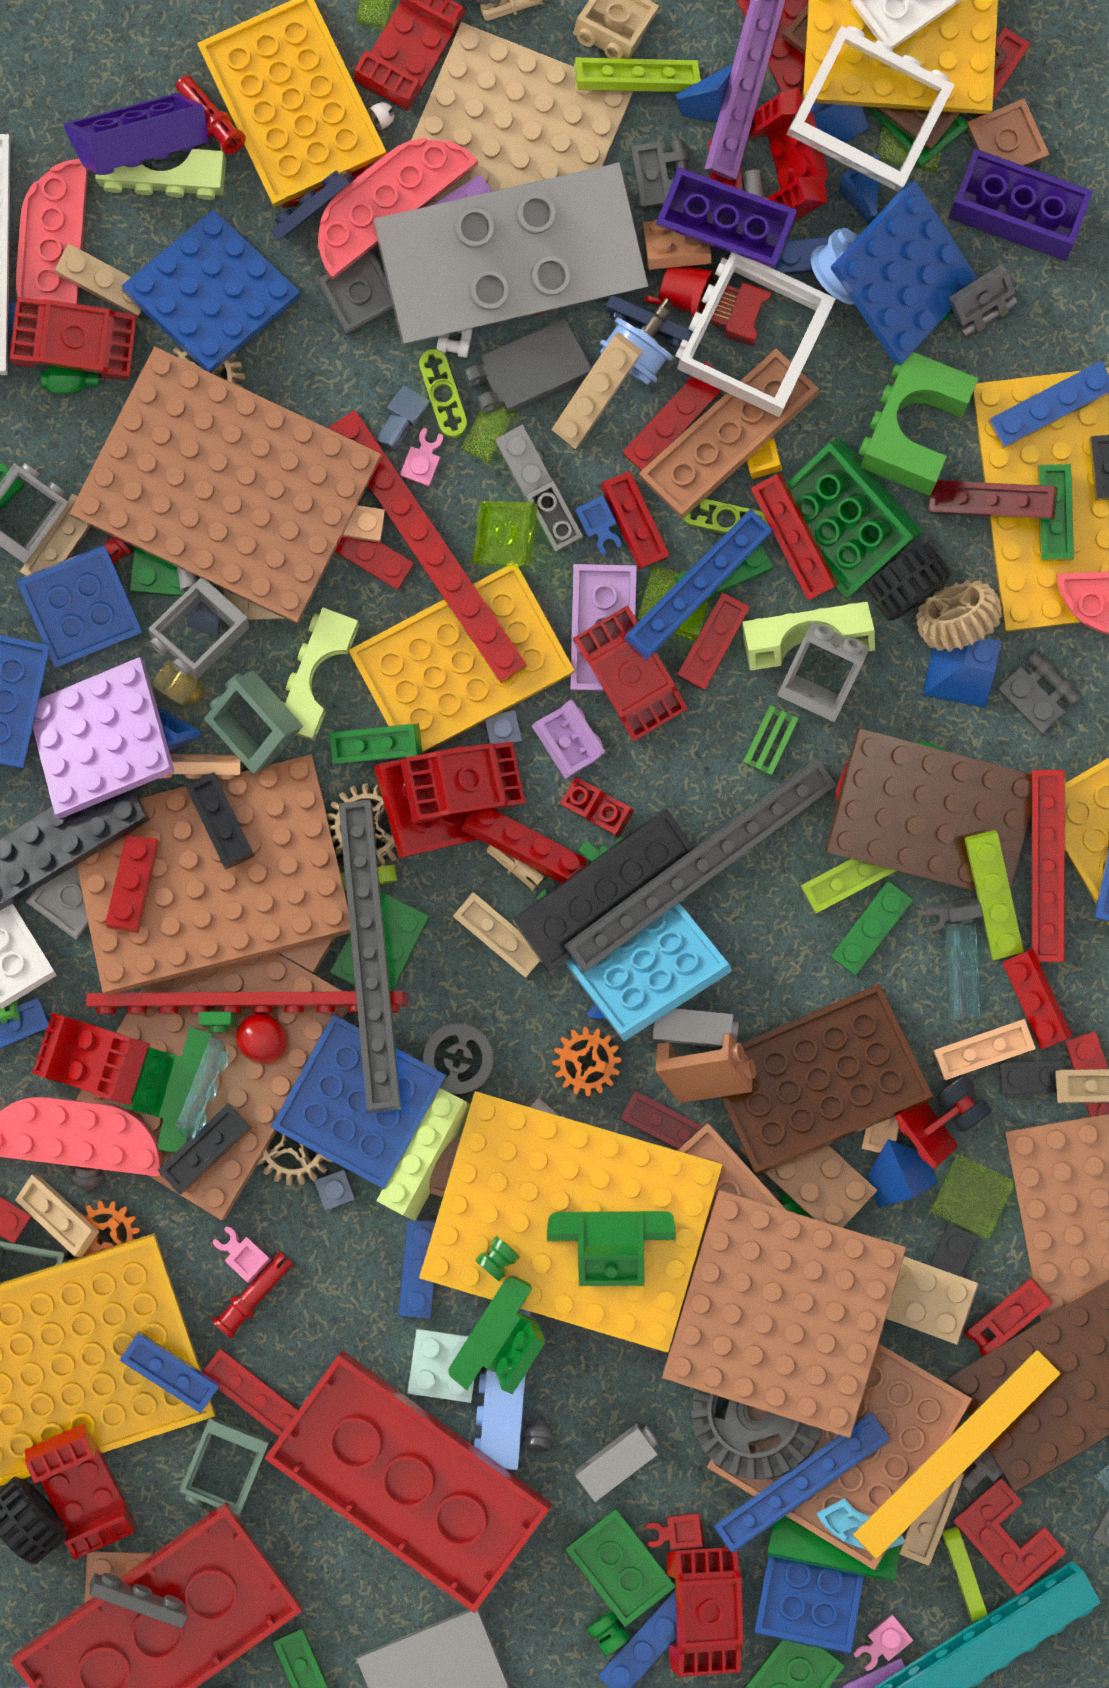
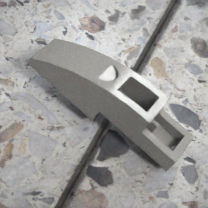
[494,424,583,551]

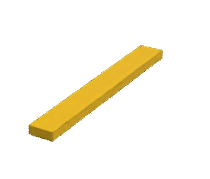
[852,1350,1061,1559]

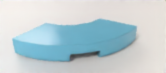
[816,1498,906,1549]

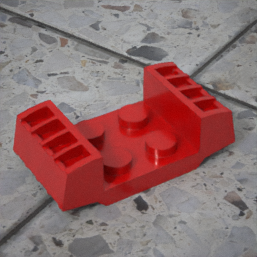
[354,0,466,111]
[748,88,828,222]
[10,297,137,381]
[573,605,688,741]
[400,742,526,824]
[32,1012,150,1105]
[25,1423,137,1560]
[667,1547,743,1677]

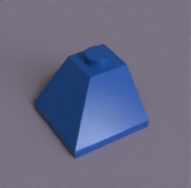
[923,638,1001,708]

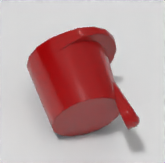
[644,266,714,321]

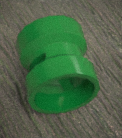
[475,1235,521,1281]
[586,1610,631,1656]

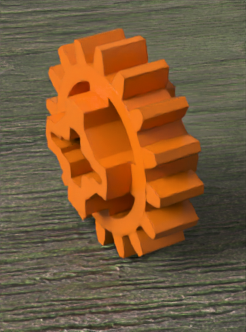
[552,1027,621,1096]
[80,1201,141,1255]

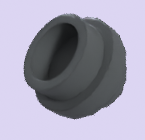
[71,1166,104,1193]
[522,1417,554,1452]

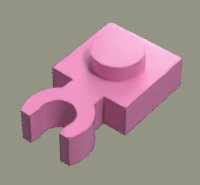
[400,428,443,488]
[213,1226,271,1284]
[853,1614,913,1671]

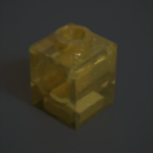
[151,659,204,709]

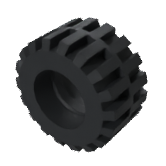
[865,542,952,621]
[0,1477,67,1565]

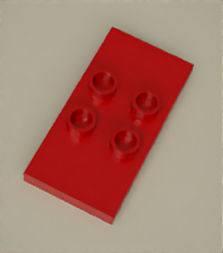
[264,1350,552,1613]
[11,1501,302,1688]

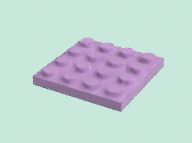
[33,657,175,819]

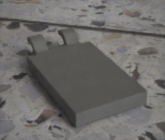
[464,318,592,415]

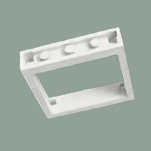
[787,26,955,192]
[675,253,836,417]

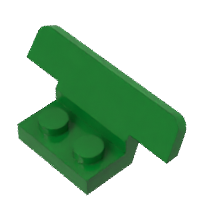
[123,1026,214,1153]
[547,1211,676,1286]
[448,1276,546,1394]

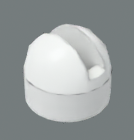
[368,102,395,130]

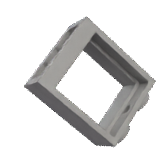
[0,463,69,564]
[148,577,250,680]
[777,622,870,722]
[652,1008,739,1048]
[575,1423,659,1502]

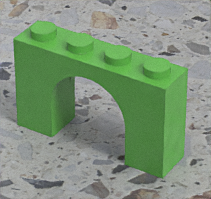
[858,352,978,496]

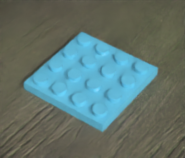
[564,903,732,1041]

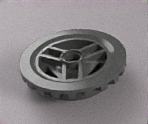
[691,1389,822,1480]

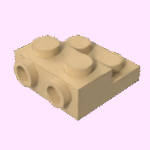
[573,0,659,59]

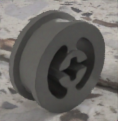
[423,1023,494,1095]

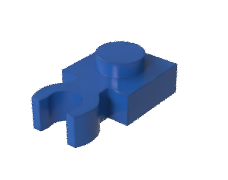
[575,495,622,555]

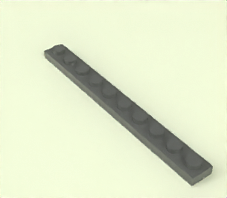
[564,759,836,972]
[339,799,401,1114]

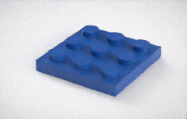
[17,544,143,668]
[754,1556,864,1654]

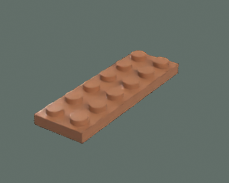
[639,349,820,519]

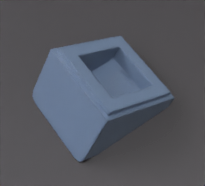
[387,385,431,428]
[376,415,410,452]
[187,601,222,635]

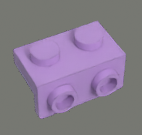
[532,700,605,779]

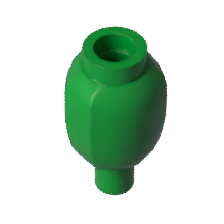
[41,366,98,395]

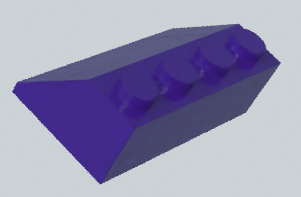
[64,93,209,175]
[948,148,1093,261]
[656,167,797,268]

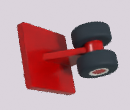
[895,1076,992,1169]

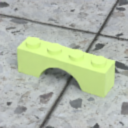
[95,149,226,200]
[742,602,875,671]
[282,607,360,742]
[377,1088,471,1221]

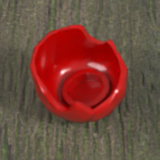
[235,1013,288,1064]

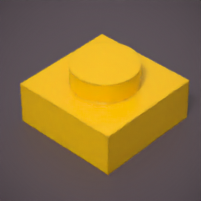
[747,438,783,479]

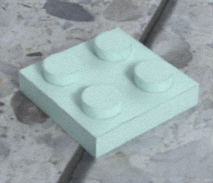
[407,1329,474,1403]

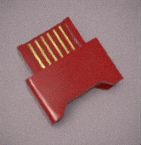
[709,282,772,347]

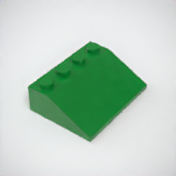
[786,438,924,599]

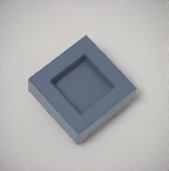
[485,710,522,744]
[314,1169,355,1210]

